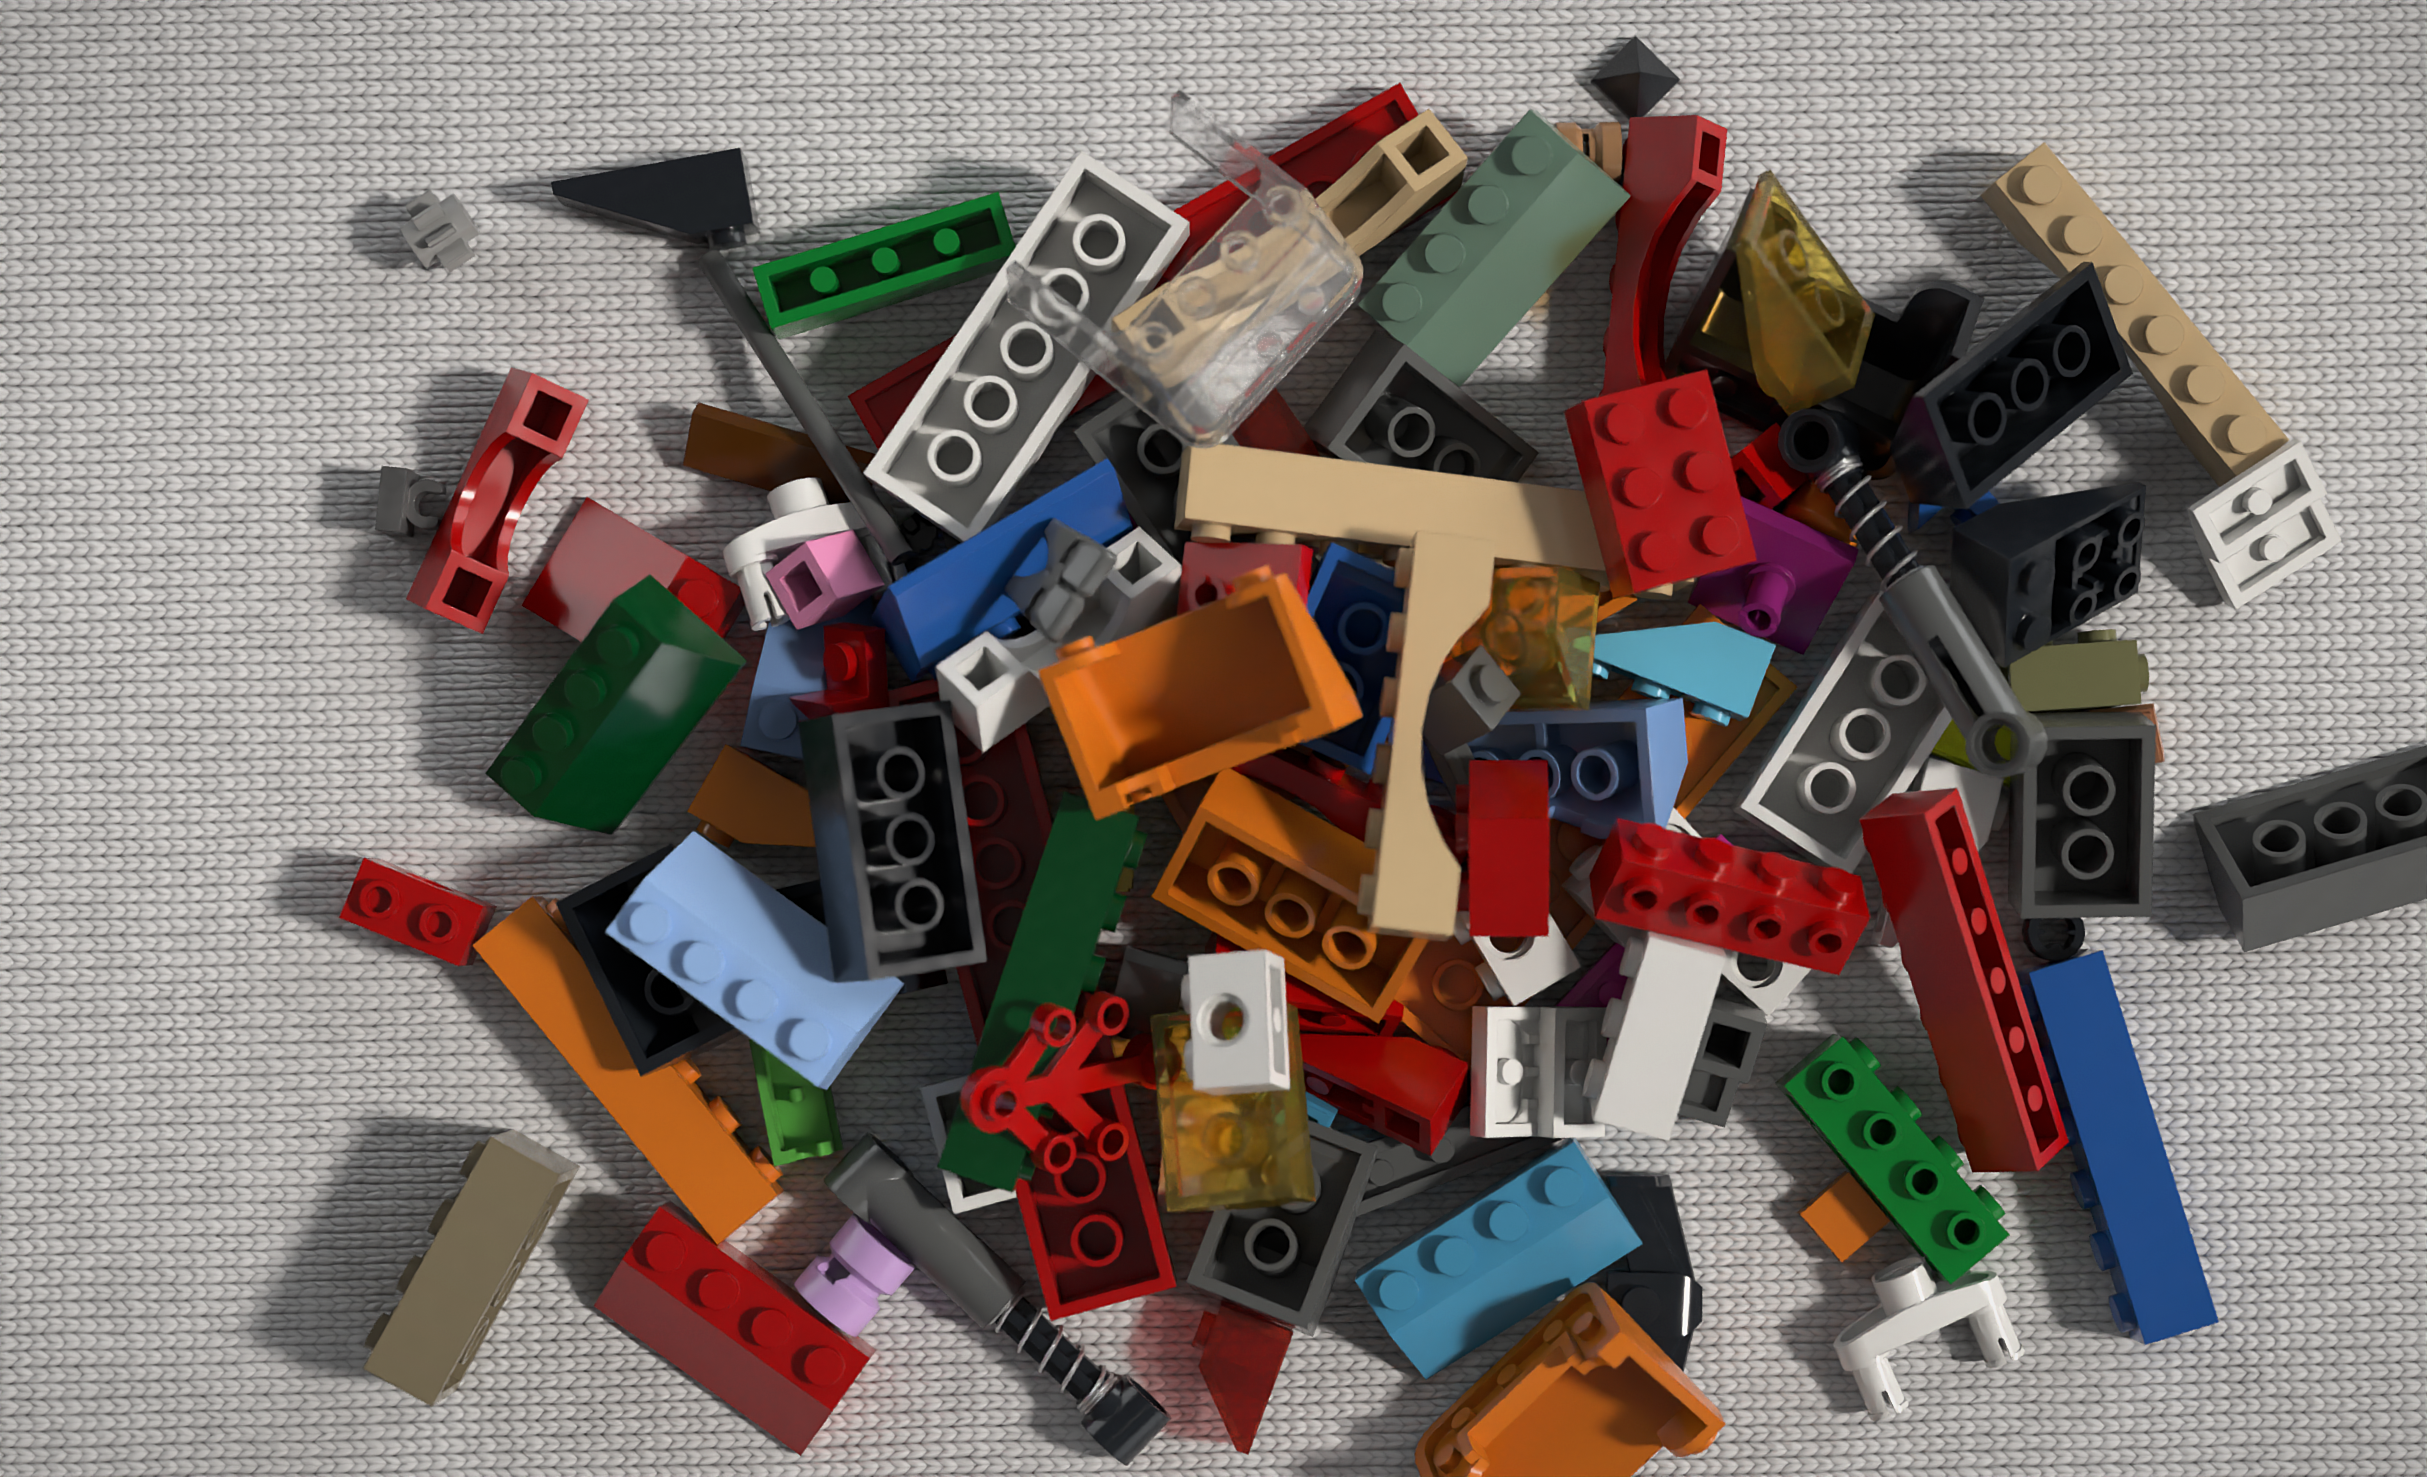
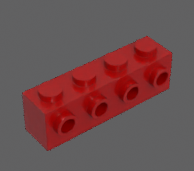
[1589,818,1870,975]

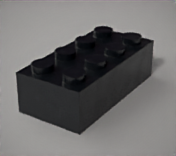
[798,700,987,983]

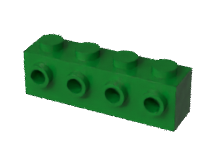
[1775,1034,2010,1285]

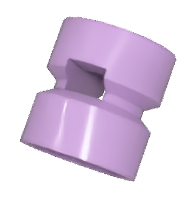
[794,1214,915,1337]

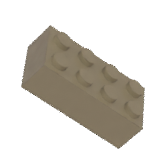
[363,1129,580,1407]

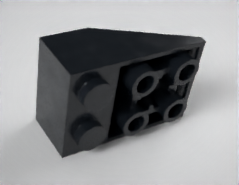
[1950,482,2146,668]

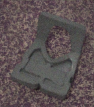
[1004,518,1117,643]

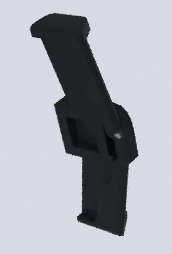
[1605,1174,1702,1372]

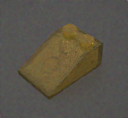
[1736,170,1875,416]

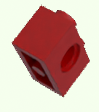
[339,858,497,966]

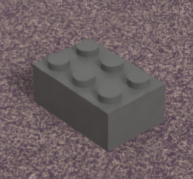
[2008,712,2156,919]

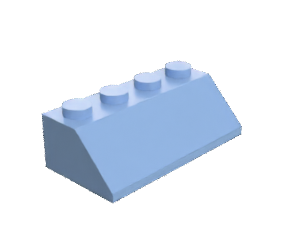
[605,831,904,1090]

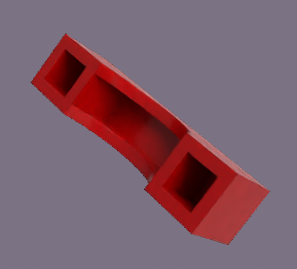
[406,367,589,634]

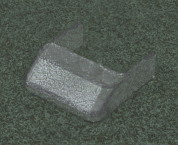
[1006,89,1363,448]

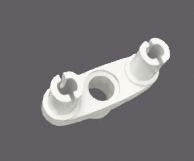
[722,478,908,631]
[1833,1256,2025,1421]

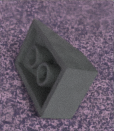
[1300,330,1539,482]
[1186,1101,1379,1337]

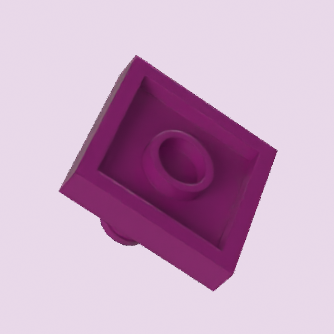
[1687,496,1859,655]

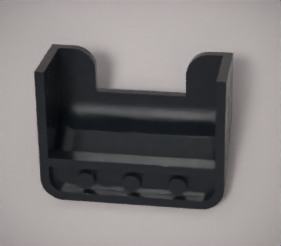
[1664,188,1985,480]

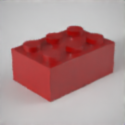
[1564,370,1757,599]

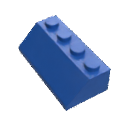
[871,458,1134,683]

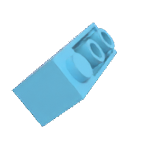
[1561,622,1776,727]

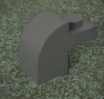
[1678,997,1768,1127]

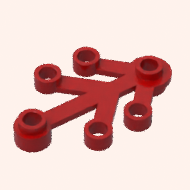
[961,992,1181,1174]

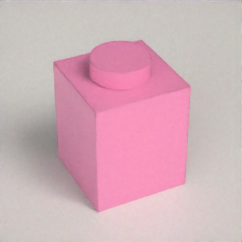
[765,529,885,630]

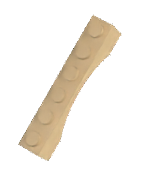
[1112,109,1468,396]
[1980,142,2289,487]
[1357,530,1496,941]

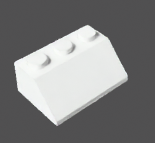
[1583,930,1726,1141]

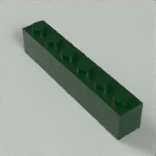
[937,791,1148,1193]

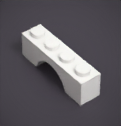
[936,527,1181,752]

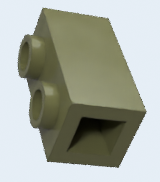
[1997,629,2149,713]

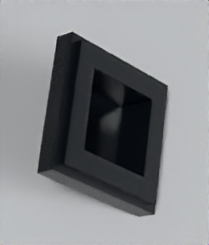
[1590,36,1680,120]

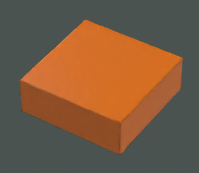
[1797,1171,1890,1263]

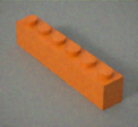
[472,896,784,1245]

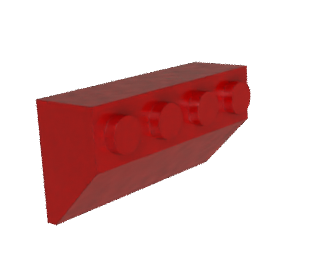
[594,1201,876,1456]

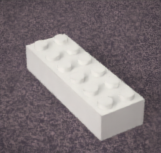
[863,150,1190,543]

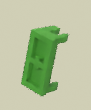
[749,1039,844,1166]

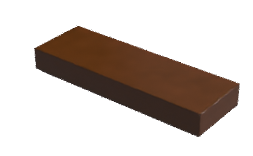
[683,402,876,505]

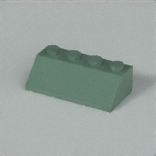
[1358,109,1631,387]

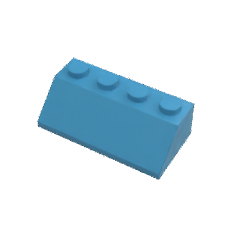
[1355,1138,1643,1380]

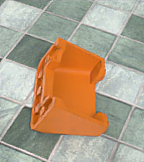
[1037,565,1363,820]
[1415,1282,1726,1477]

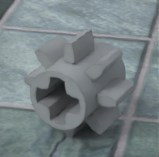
[400,190,480,272]

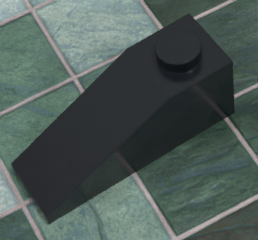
[551,148,760,251]

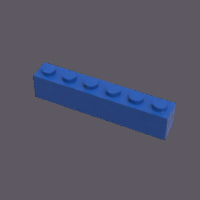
[2016,949,2219,1345]

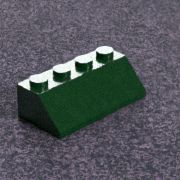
[485,574,747,835]

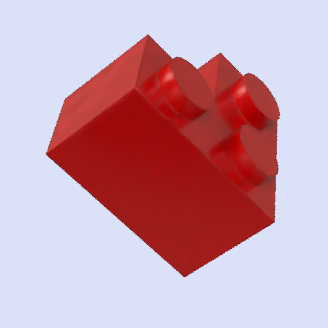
[1456,760,1549,937]

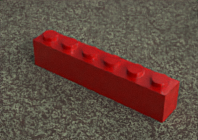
[1859,787,2069,1172]

